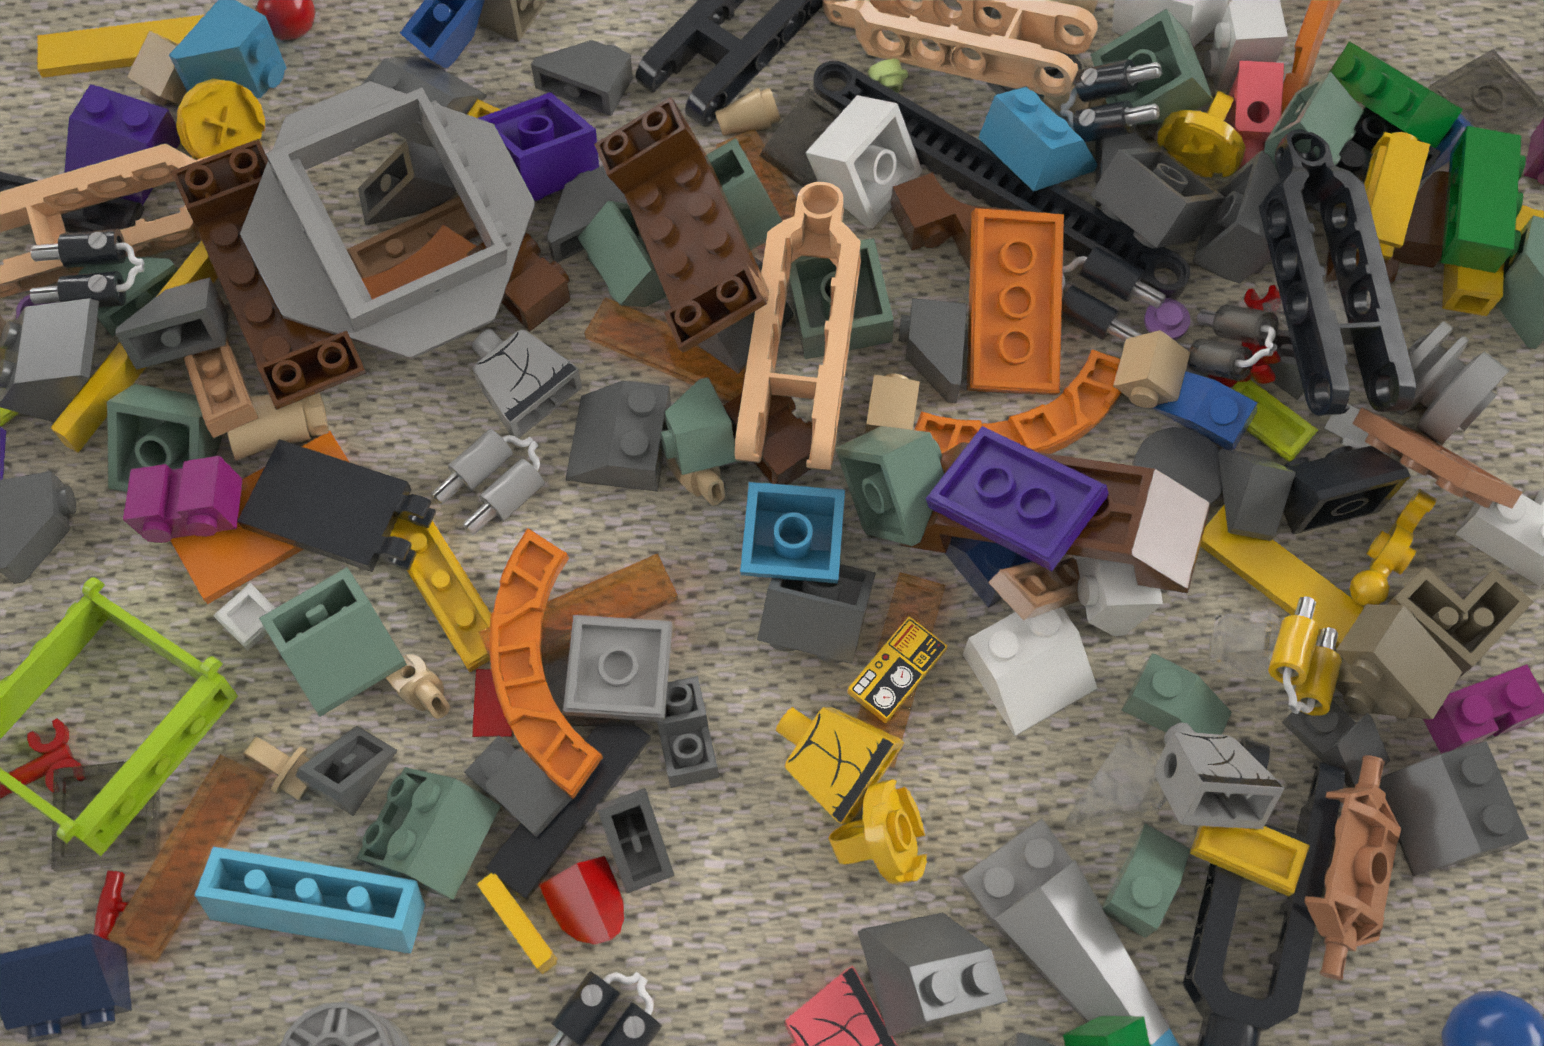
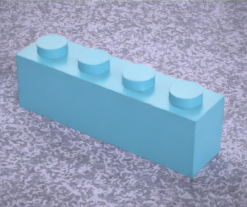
[195,847,425,954]

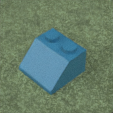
[169,0,287,99]
[978,87,1098,191]
[740,482,845,583]

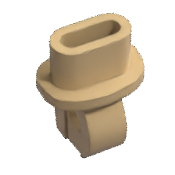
[664,453,725,506]
[386,654,450,719]
[243,737,310,801]

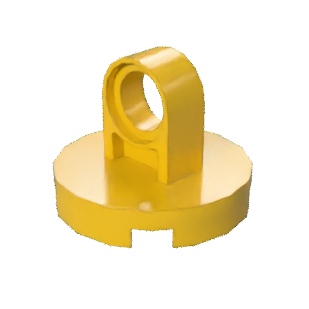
[828,779,927,885]

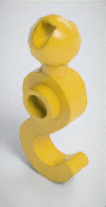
[1349,489,1437,607]

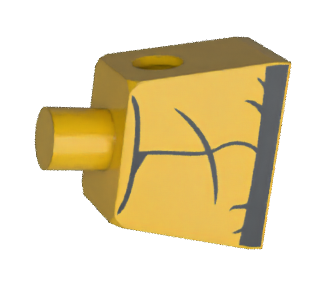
[776,707,905,824]

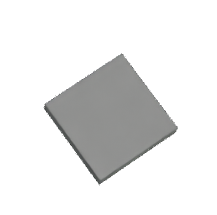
[563,615,673,722]

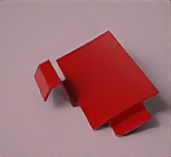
[472,669,512,737]

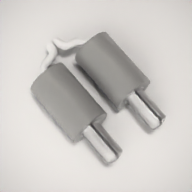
[431,429,545,535]

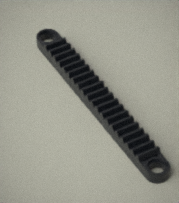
[813,61,1190,300]

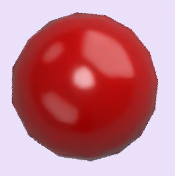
[255,0,316,40]

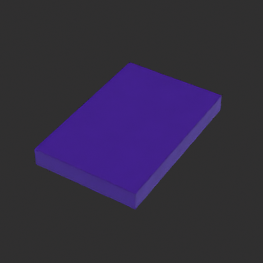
[926,426,1109,571]

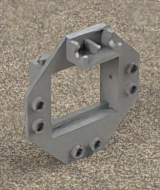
[240,81,535,360]

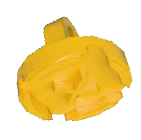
[176,79,266,160]
[1157,91,1246,178]

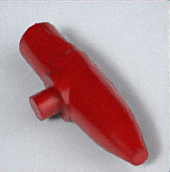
[94,870,129,941]

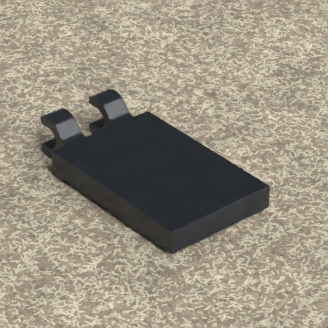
[237,439,436,572]

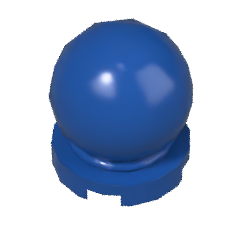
[1441,991,1544,1046]

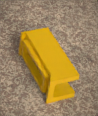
[1357,132,1430,260]

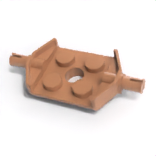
[1304,755,1401,981]

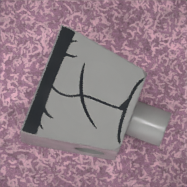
[472,329,582,439]
[1154,723,1285,829]

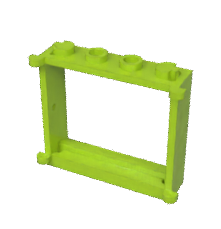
[0,577,238,856]

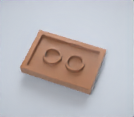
[1352,407,1523,509]

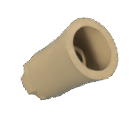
[227,392,329,461]

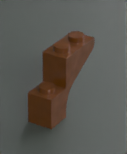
[1325,171,1449,296]
[890,172,1046,271]

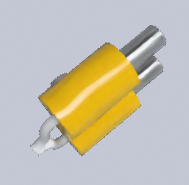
[1268,596,1342,716]

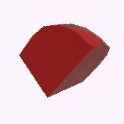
[539,855,624,945]

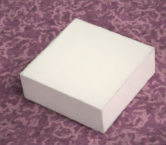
[213,583,275,651]

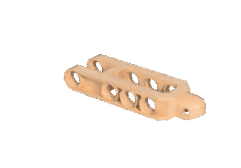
[823,0,1098,97]
[0,144,216,298]
[735,182,861,471]

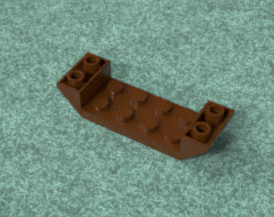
[594,97,769,353]
[170,139,366,410]
[900,442,1210,593]

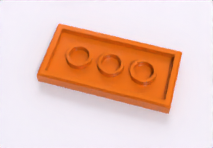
[966,208,1064,395]
[170,431,349,604]

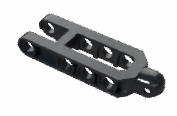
[636,0,823,127]
[1258,129,1416,416]
[1182,738,1345,1046]

